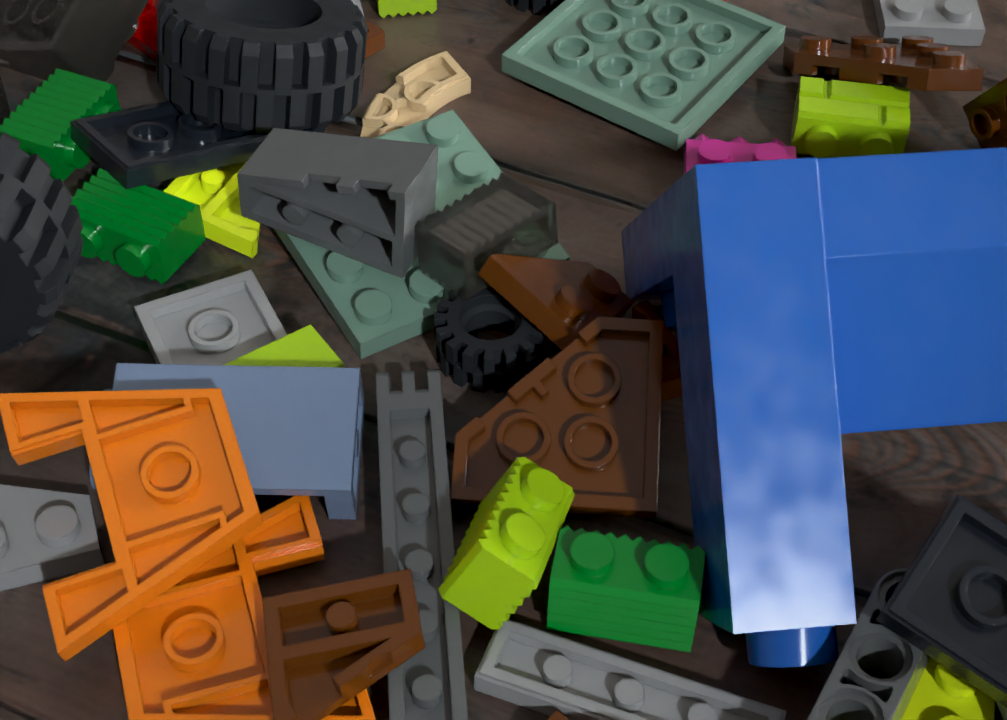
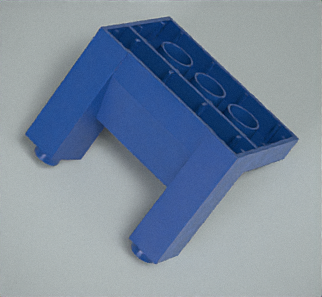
[621,147,1007,668]

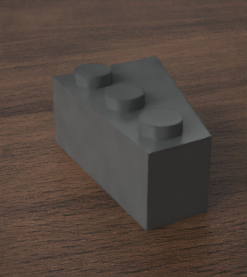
[237,128,438,279]

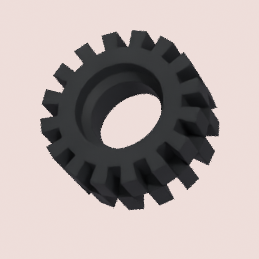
[434,279,546,393]

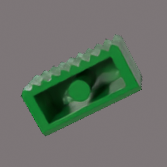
[0,68,122,182]
[70,168,206,285]
[546,525,706,653]

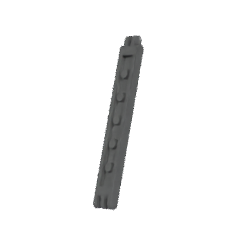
[376,369,468,720]

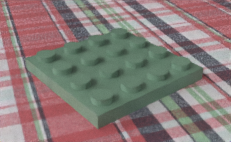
[502,0,786,151]
[274,109,571,359]

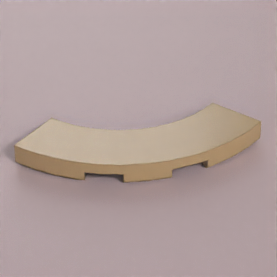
[360,51,471,138]

